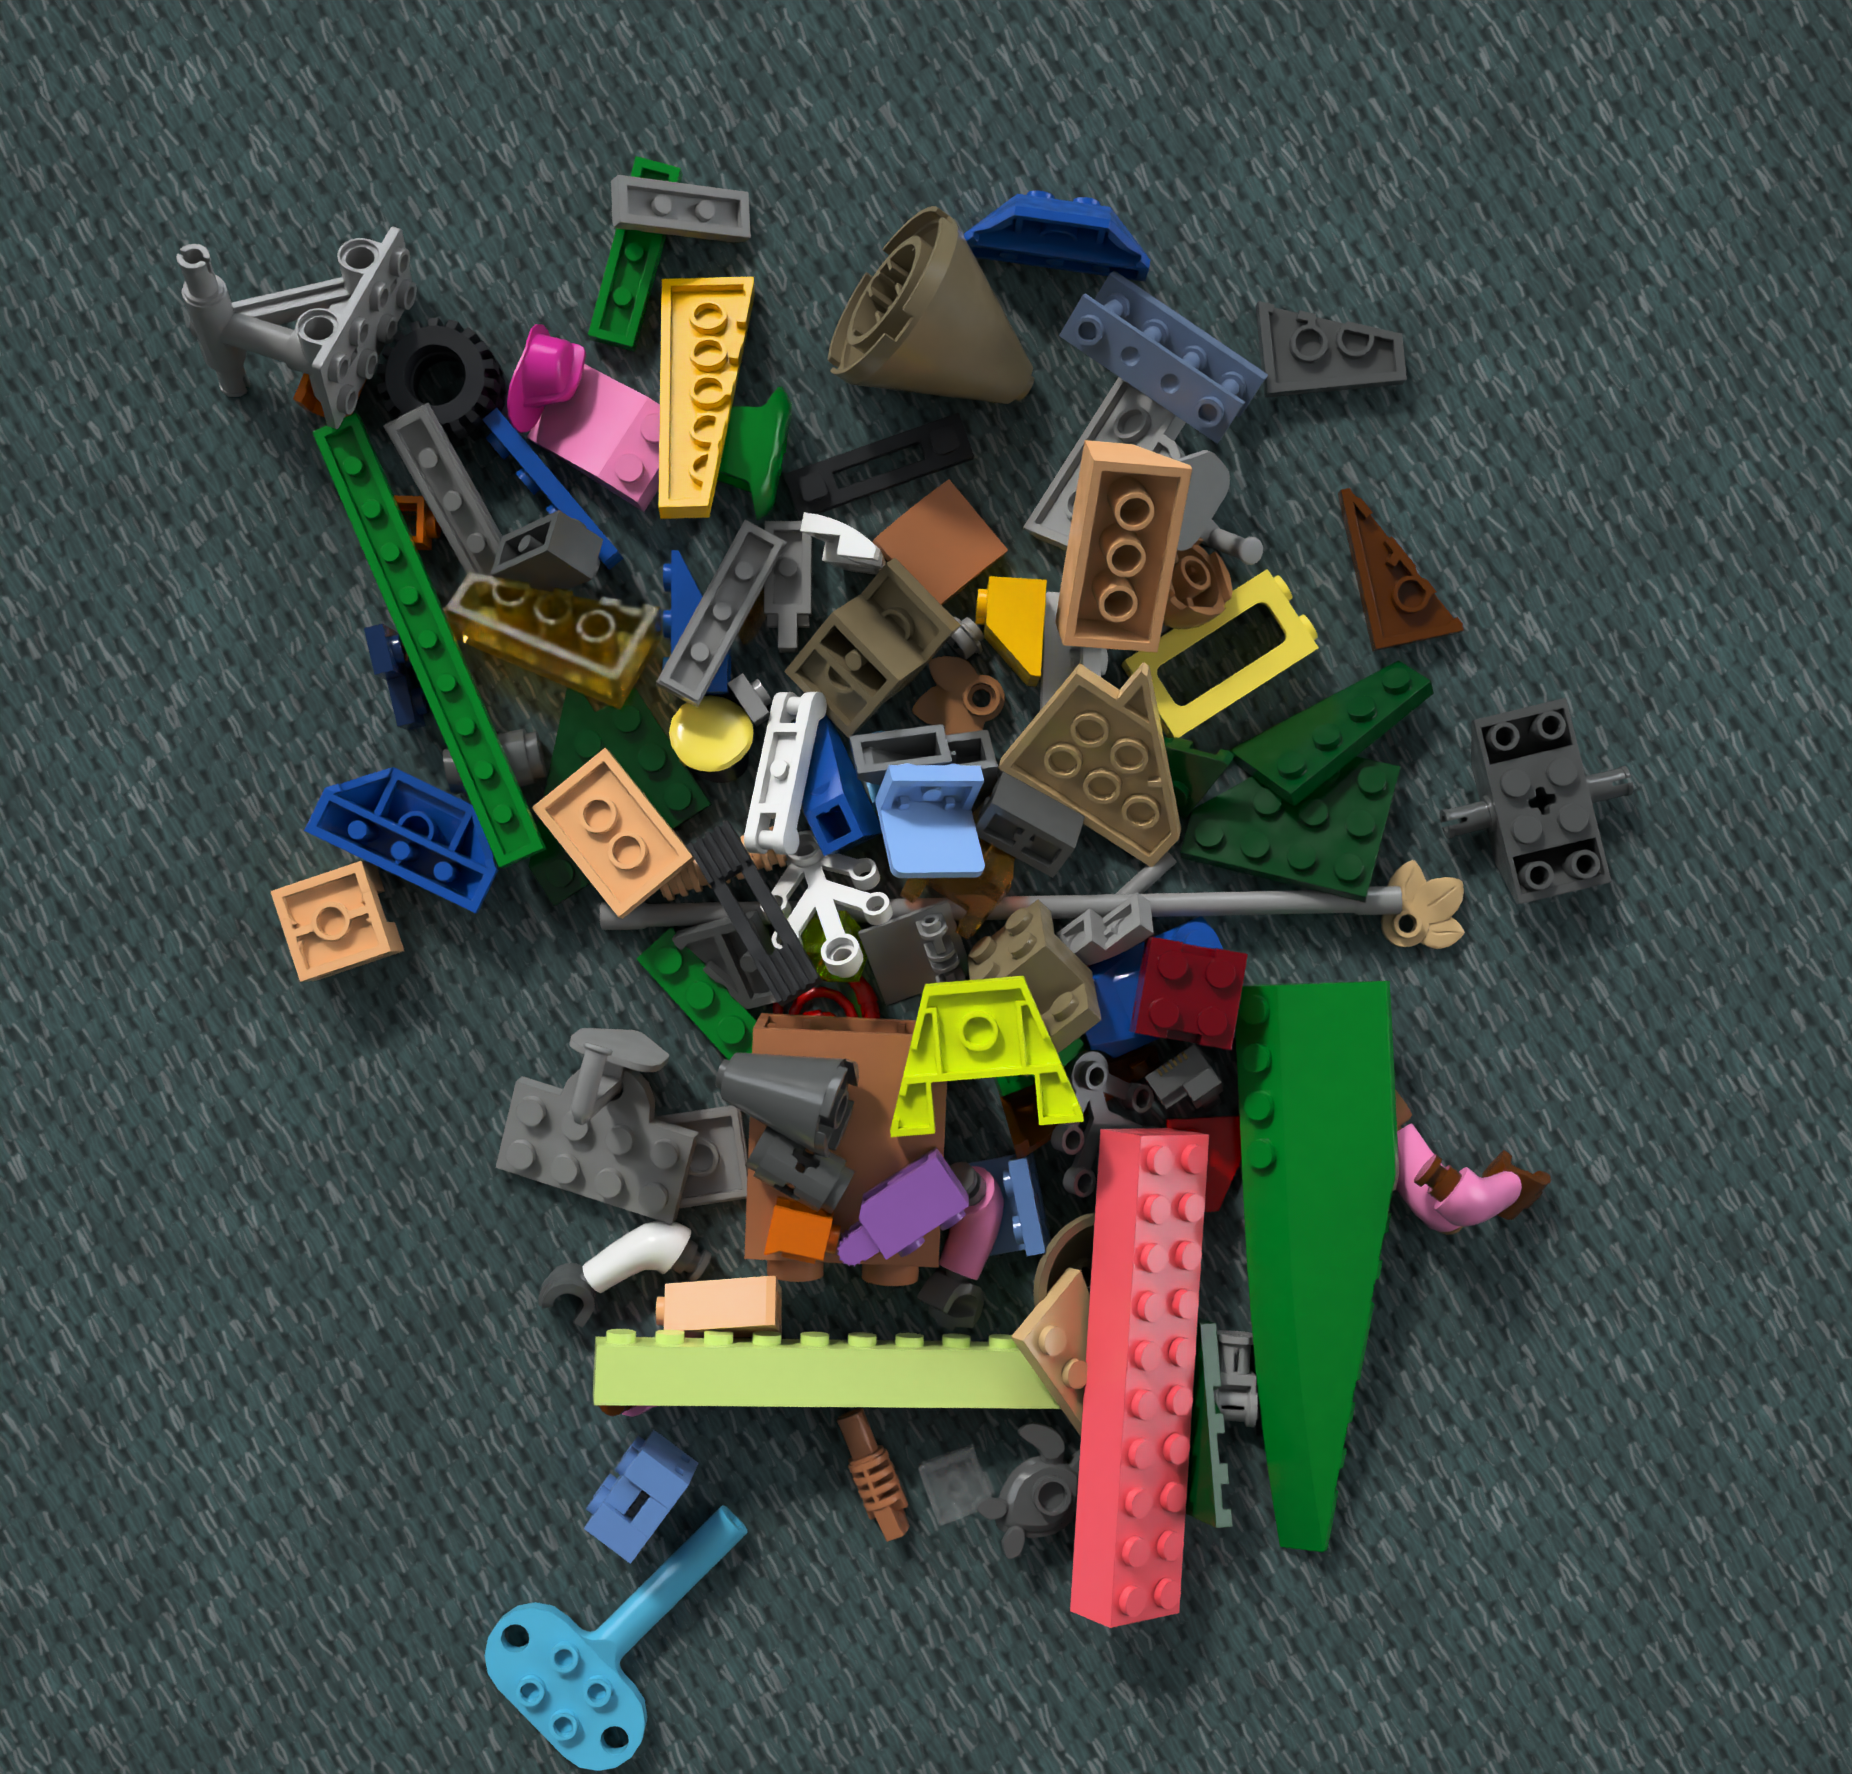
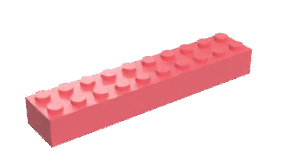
[1070,1128,1209,1628]

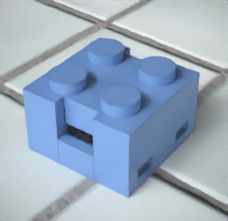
[584,1429,698,1564]

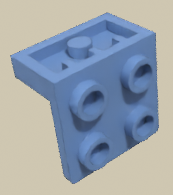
[968,1152,1051,1256]

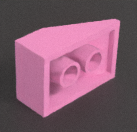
[526,364,660,512]

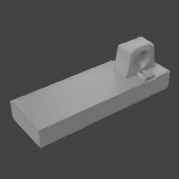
[611,175,751,242]

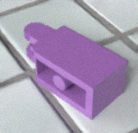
[837,1147,969,1267]

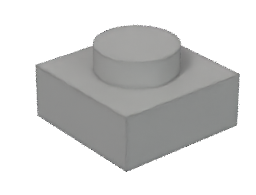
[727,673,773,727]

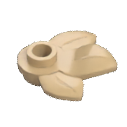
[1381,860,1465,949]

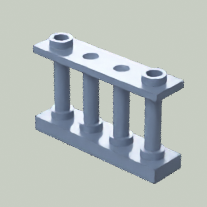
[1059,270,1268,444]

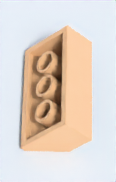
[1055,440,1192,652]

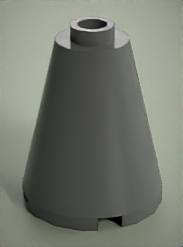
[715,1052,859,1158]

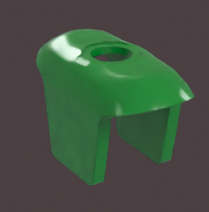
[717,386,792,521]

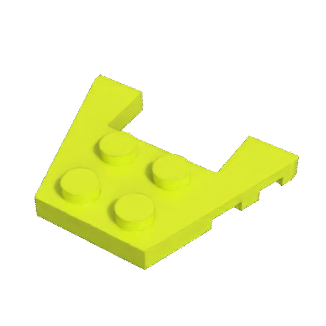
[890,976,1084,1137]

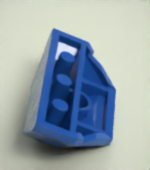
[964,191,1150,282]
[304,767,498,913]

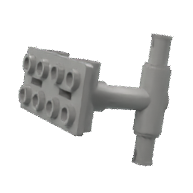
[176,226,417,429]

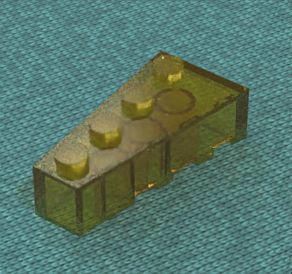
[446,572,663,709]

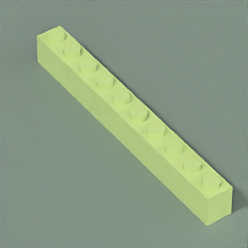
[593,1329,1061,1409]

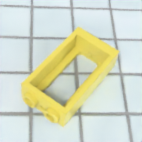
[1121,569,1319,738]

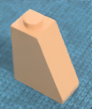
[656,1276,782,1338]

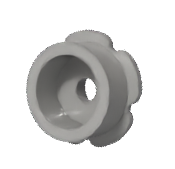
[947,617,984,660]

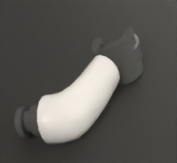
[538,1220,712,1328]

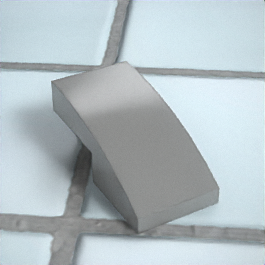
[1056,892,1154,966]

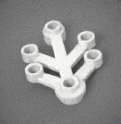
[760,830,893,978]

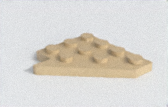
[998,662,1181,867]

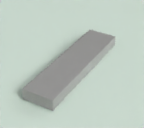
[384,402,502,595]
[656,520,787,708]

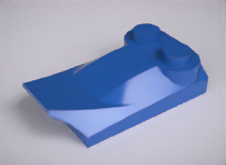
[1084,916,1223,1059]

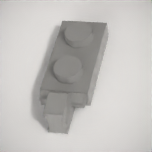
[764,521,812,653]

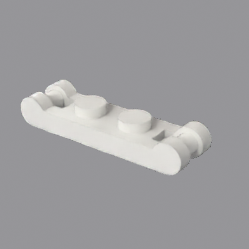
[744,692,827,855]

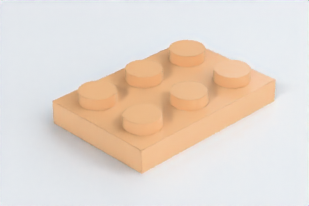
[532,748,695,919]

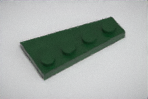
[1229,660,1434,806]

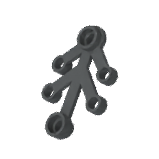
[1051,1050,1159,1197]

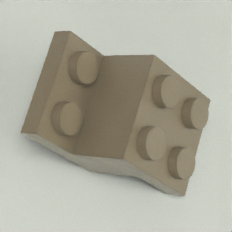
[784,558,961,738]
[967,899,1101,1077]

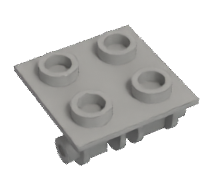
[858,899,969,1006]

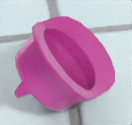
[507,324,586,433]

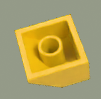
[975,576,1047,686]

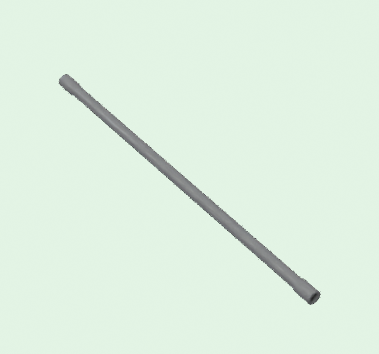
[600,886,1402,930]

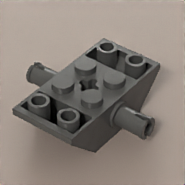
[1440,698,1633,905]

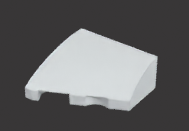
[800,512,886,574]

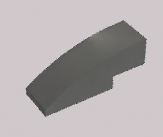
[849,724,998,791]

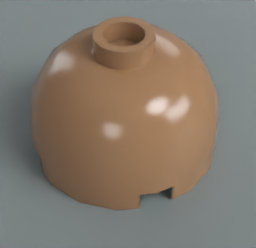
[1163,538,1233,629]

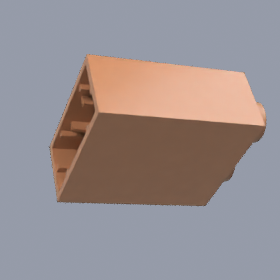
[744,1013,947,1286]

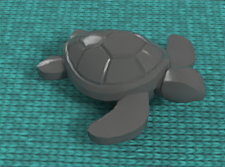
[975,1422,1080,1559]

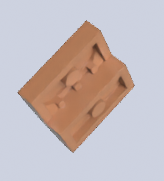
[872,479,1008,605]

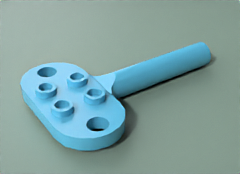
[484,1505,748,1771]

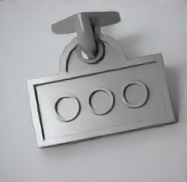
[1023,377,1263,565]
[495,1028,699,1224]

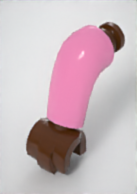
[1414,1150,1551,1227]

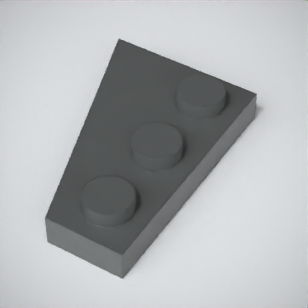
[1255,301,1407,398]

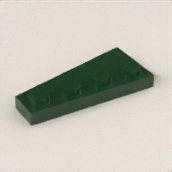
[1186,1318,1233,1528]

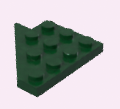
[528,679,712,906]
[1180,756,1401,903]

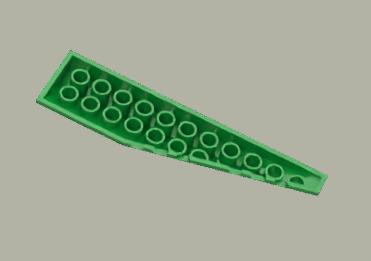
[1235,981,1399,1552]

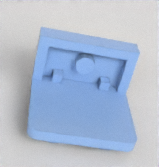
[875,763,985,878]

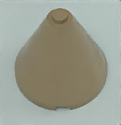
[828,206,1034,404]

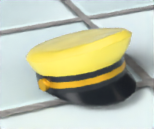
[669,695,754,783]

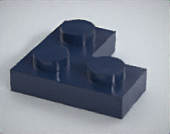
[364,624,430,730]

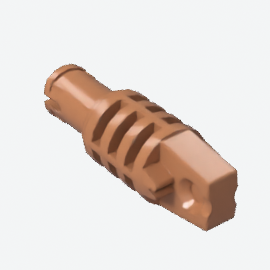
[837,1407,910,1542]

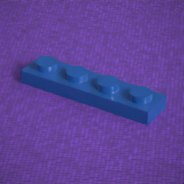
[482,408,623,570]

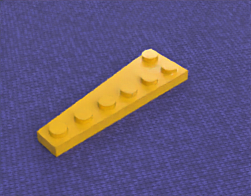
[658,277,755,519]

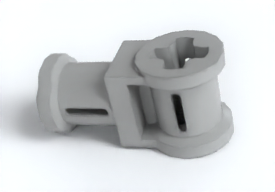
[1214,1330,1258,1427]

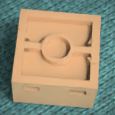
[270,861,404,982]

